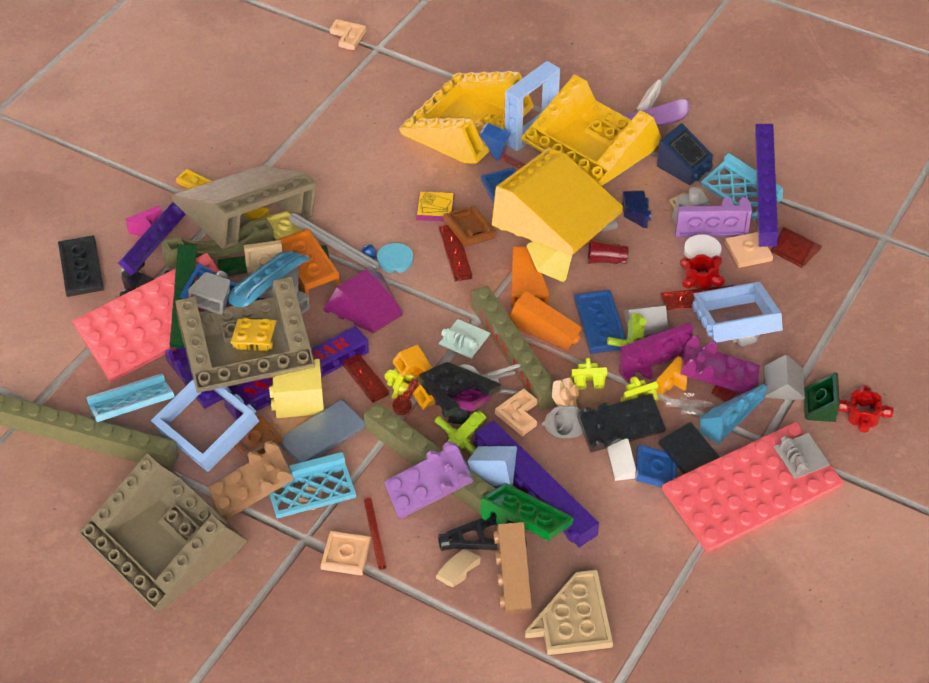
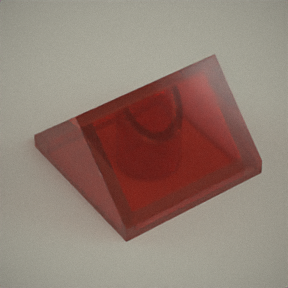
[771,227,822,268]

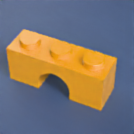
[392,345,435,410]

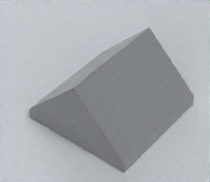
[623,305,668,338]
[764,354,805,400]

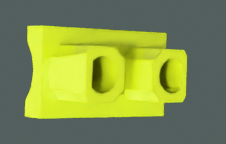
[570,358,607,390]
[385,368,418,400]
[620,377,659,402]

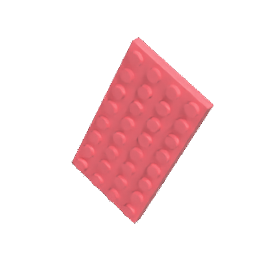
[72,253,233,383]
[662,422,844,553]

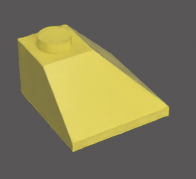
[527,242,572,282]

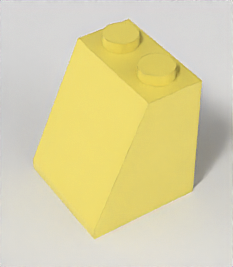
[269,359,324,418]

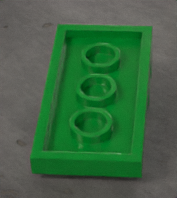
[480,483,574,541]

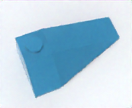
[699,384,767,444]

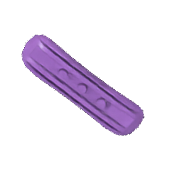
[623,99,689,127]

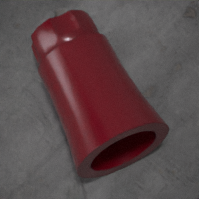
[588,239,629,264]

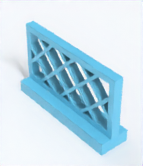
[701,153,783,221]
[86,373,174,422]
[269,452,356,519]

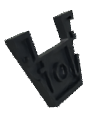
[418,362,502,417]

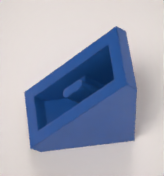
[479,123,511,161]

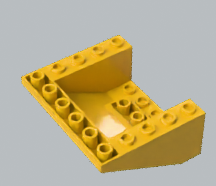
[399,71,534,164]
[521,74,662,186]
[492,148,623,255]

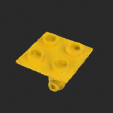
[231,318,277,351]

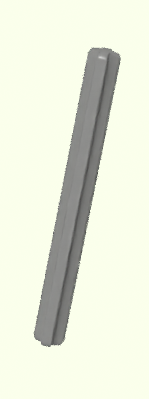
[289,213,380,272]

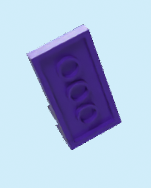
[165,348,238,409]

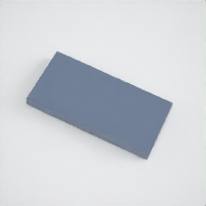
[279,399,365,463]

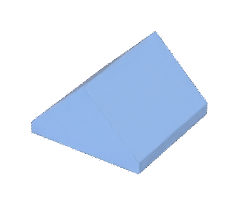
[468,446,517,487]

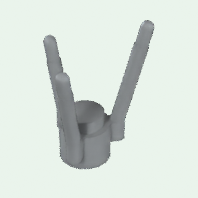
[482,364,521,394]

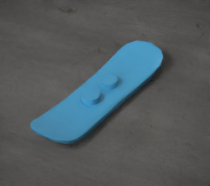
[228,251,310,307]

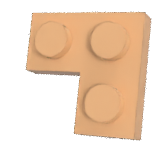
[330,19,366,50]
[552,378,579,407]
[495,388,537,436]

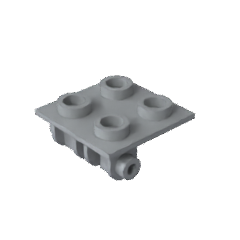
[774,433,830,479]

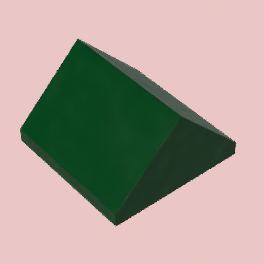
[804,372,840,422]

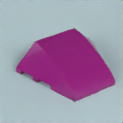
[323,269,403,333]

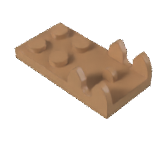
[208,441,294,520]

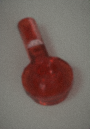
[392,378,419,416]

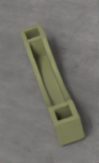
[162,218,274,269]

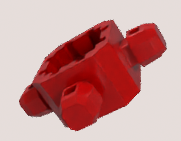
[680,254,725,290]
[838,385,894,433]

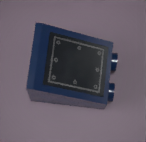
[657,123,713,186]

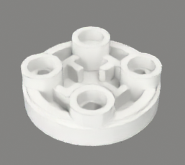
[684,234,721,259]

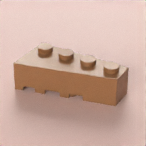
[493,522,532,614]

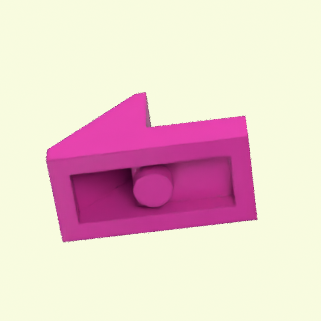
[126,206,162,236]

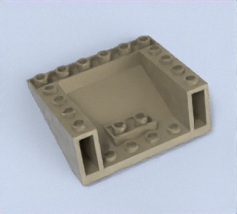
[172,165,316,249]
[176,277,315,393]
[78,453,247,612]

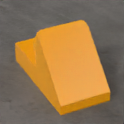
[656,356,687,396]

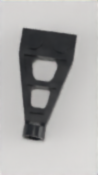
[438,513,527,551]

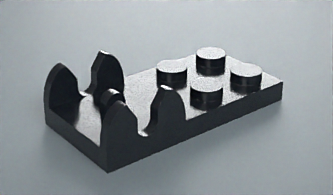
[577,394,666,453]

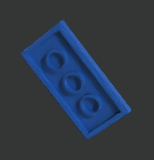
[574,290,626,354]

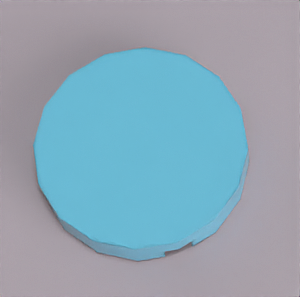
[377,243,413,273]

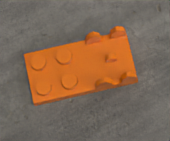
[275,228,339,295]

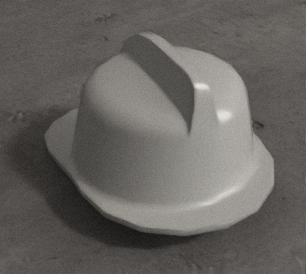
[542,406,583,438]

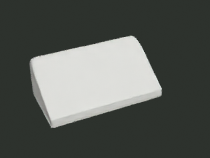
[637,79,661,111]
[607,439,636,481]

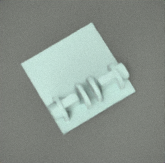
[438,319,491,359]

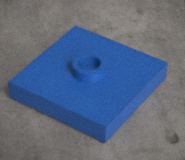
[635,444,677,488]

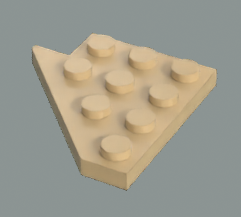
[525,570,613,655]

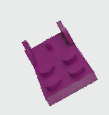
[619,322,694,384]
[681,335,760,393]

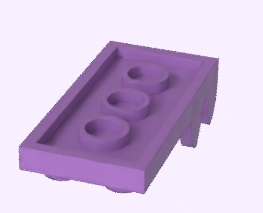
[675,197,752,238]
[384,442,474,519]

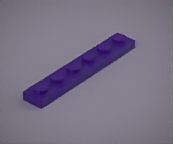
[118,202,186,276]

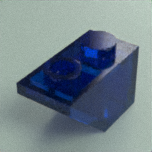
[622,190,651,228]

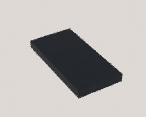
[58,235,104,297]

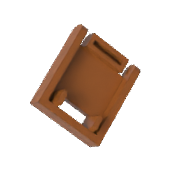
[443,206,497,247]

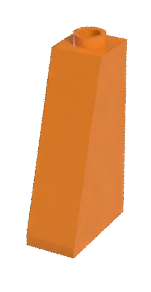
[511,246,549,307]
[509,290,582,350]

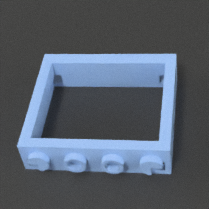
[505,61,560,152]
[692,282,783,343]
[151,380,259,472]

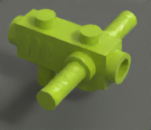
[607,313,647,347]
[434,410,487,455]

